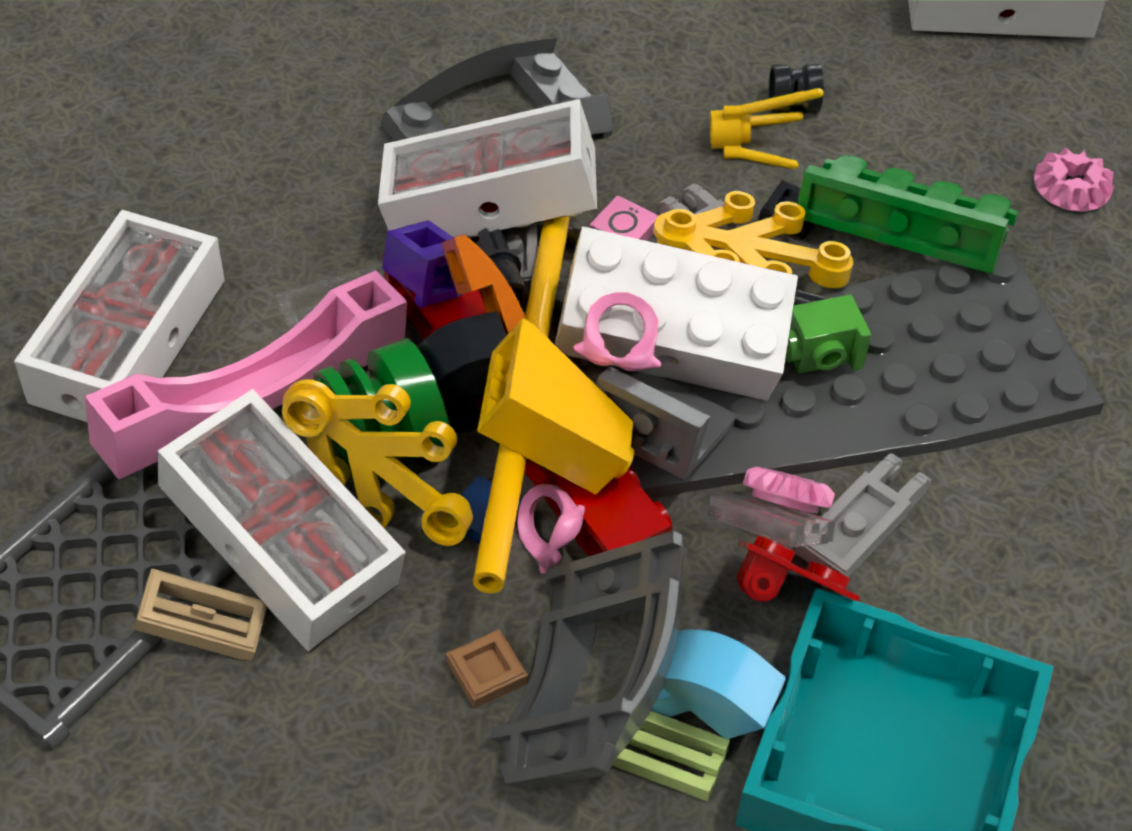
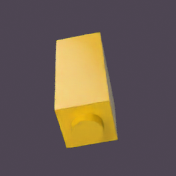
[477,318,634,495]

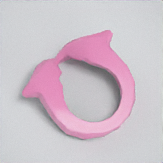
[573,292,661,372]
[517,484,585,574]

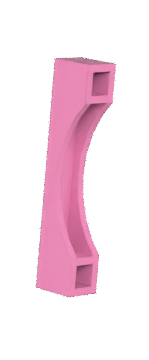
[85,270,407,479]

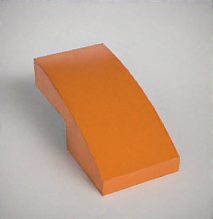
[441,234,526,336]

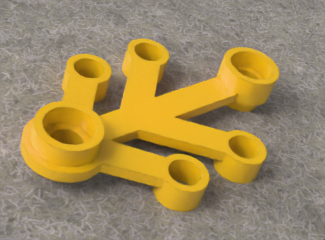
[653,191,854,288]
[282,379,473,546]

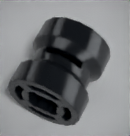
[769,64,824,112]

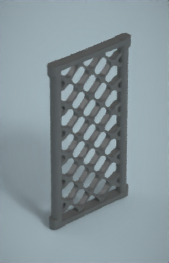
[0,458,234,751]

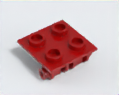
[737,535,861,602]

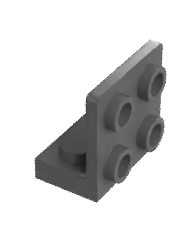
[596,366,736,480]

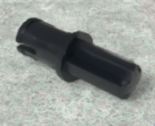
[475,228,529,307]

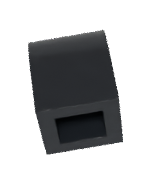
[418,311,506,433]

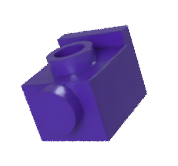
[382,220,463,308]

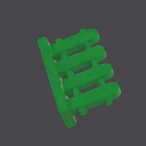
[798,155,1019,274]

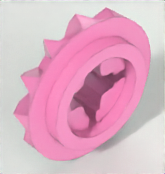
[1034,148,1115,212]
[743,466,835,513]

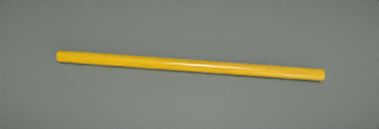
[473,216,570,594]

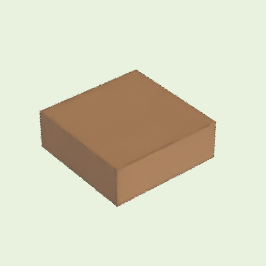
[446,629,528,709]

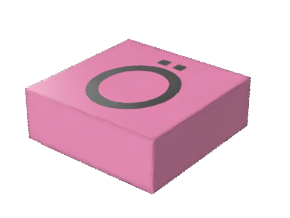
[590,195,658,241]

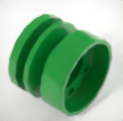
[313,338,449,478]

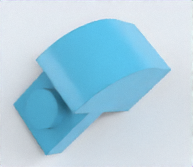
[651,629,786,739]

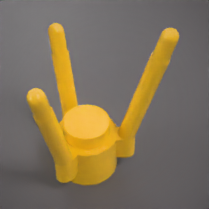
[710,88,824,169]

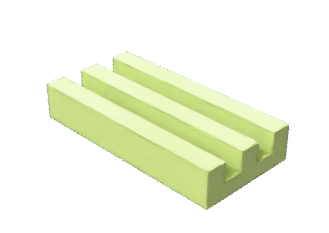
[612,697,730,802]

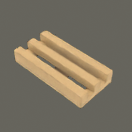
[133,569,267,661]

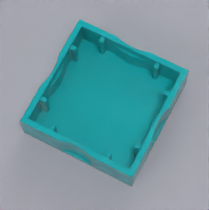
[735,588,1054,831]

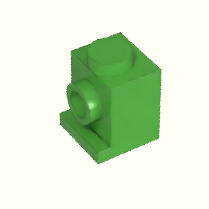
[785,294,872,374]

